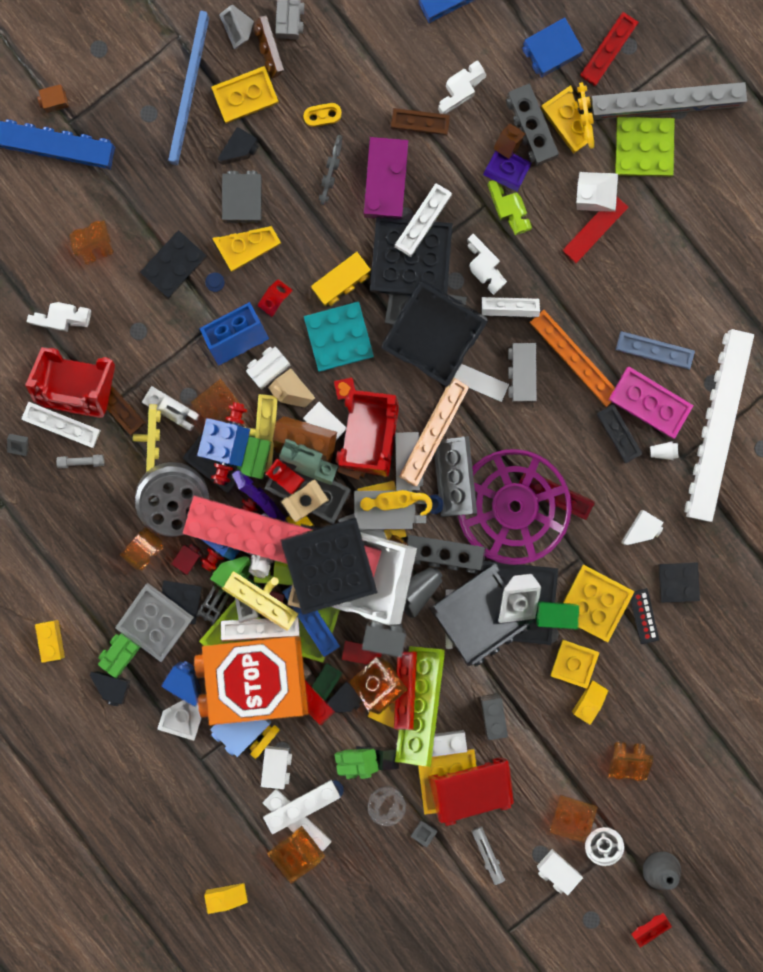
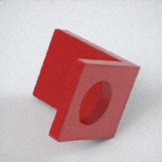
[257,279,293,317]
[265,459,304,495]

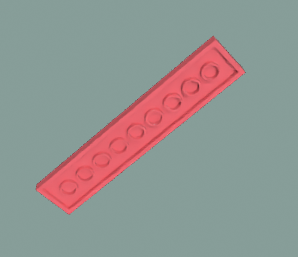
[183,495,382,577]

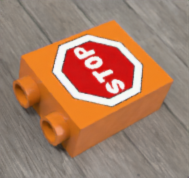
[194,636,308,725]

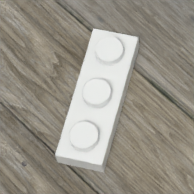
[481,297,540,317]

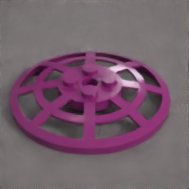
[458,449,572,565]

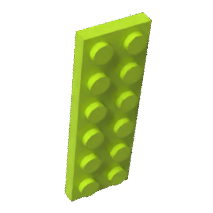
[395,646,445,767]

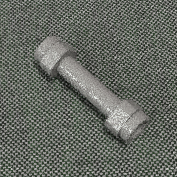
[57,454,104,468]

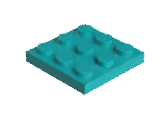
[304,302,374,372]

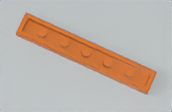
[530,310,615,407]

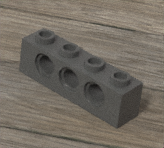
[506,83,559,166]
[407,535,486,573]

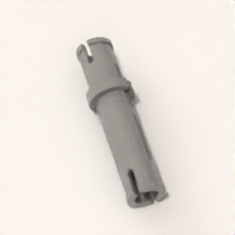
[471,826,505,885]

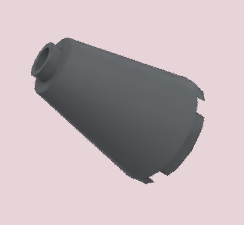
[403,567,442,618]
[643,851,681,890]

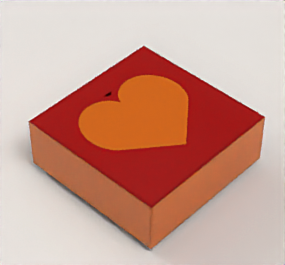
[334,377,355,400]

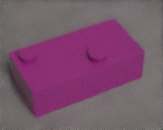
[364,137,408,219]

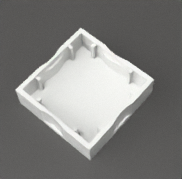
[331,532,417,625]

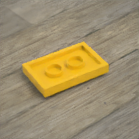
[212,66,279,124]

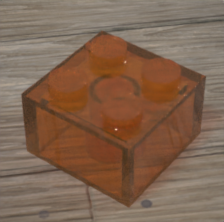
[349,657,407,715]
[267,826,326,883]

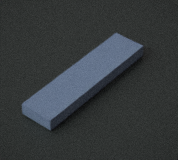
[616,331,695,370]

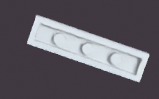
[395,183,452,257]
[21,402,101,448]
[221,617,299,642]
[263,780,340,834]
[263,789,332,856]

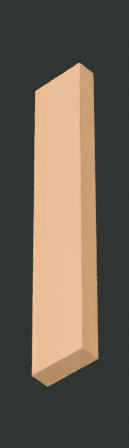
[399,377,469,487]

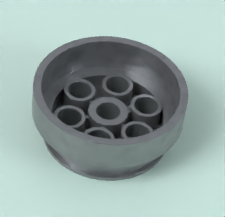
[135,462,209,537]

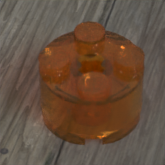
[120,526,163,571]

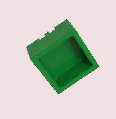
[535,601,579,629]

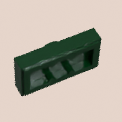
[312,663,343,701]

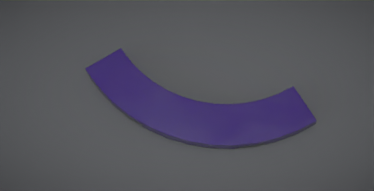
[232,470,287,522]

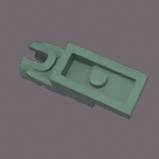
[279,439,338,485]

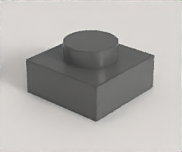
[7,434,28,456]
[411,820,437,848]

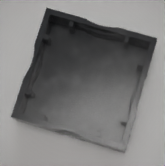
[381,279,488,387]

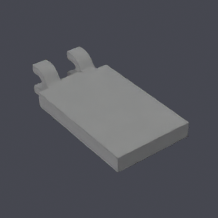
[354,490,426,530]

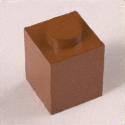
[37,84,69,113]

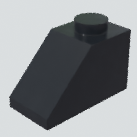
[218,126,259,165]
[90,670,131,706]
[326,680,364,712]
[356,746,399,770]

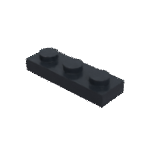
[596,404,642,463]

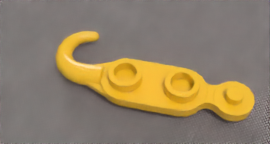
[577,82,594,149]
[360,490,432,516]

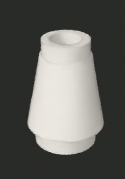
[650,441,678,460]

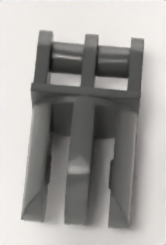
[196,585,231,625]

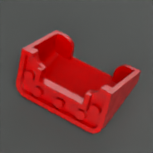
[25,347,115,418]
[336,390,399,477]
[428,757,514,826]

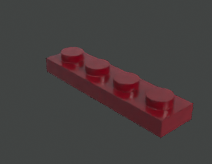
[519,473,595,520]

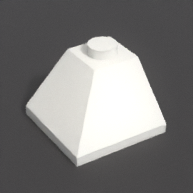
[576,172,618,212]
[498,574,541,623]

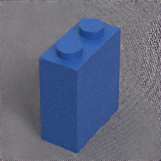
[523,18,584,77]

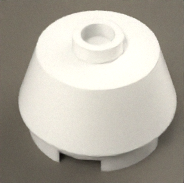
[585,828,624,866]

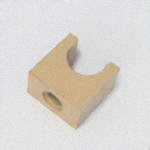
[282,479,329,522]

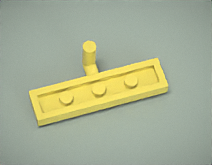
[245,394,278,472]
[133,404,161,472]
[222,571,298,631]

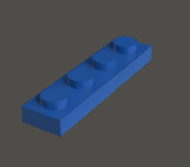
[283,586,340,657]

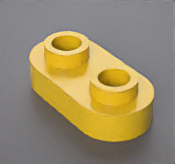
[304,103,342,127]
[249,725,280,759]

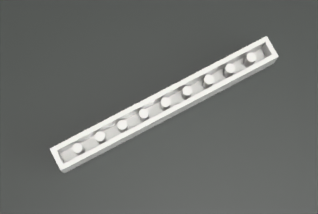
[685,329,754,522]

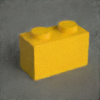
[35,620,65,662]

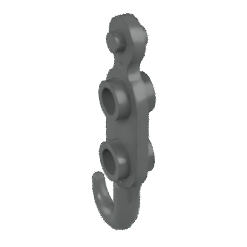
[318,135,342,205]

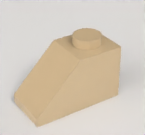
[268,369,315,408]

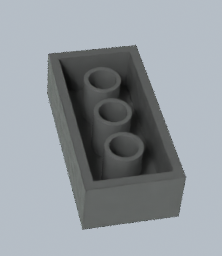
[264,458,351,524]
[362,620,406,657]

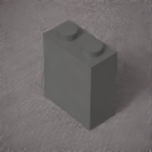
[222,171,262,223]
[480,693,508,740]

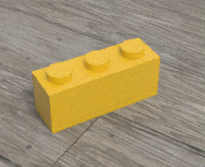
[311,252,371,307]

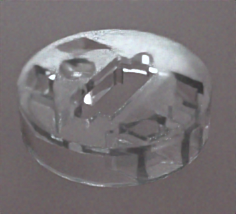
[368,786,406,826]

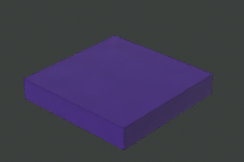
[483,150,532,192]

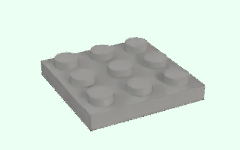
[115,583,194,662]

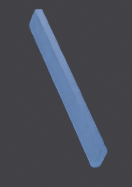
[168,11,209,165]

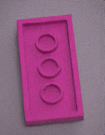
[608,367,694,439]

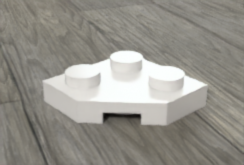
[158,700,201,741]

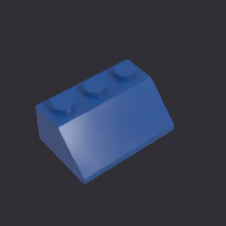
[199,302,269,366]
[162,661,202,707]

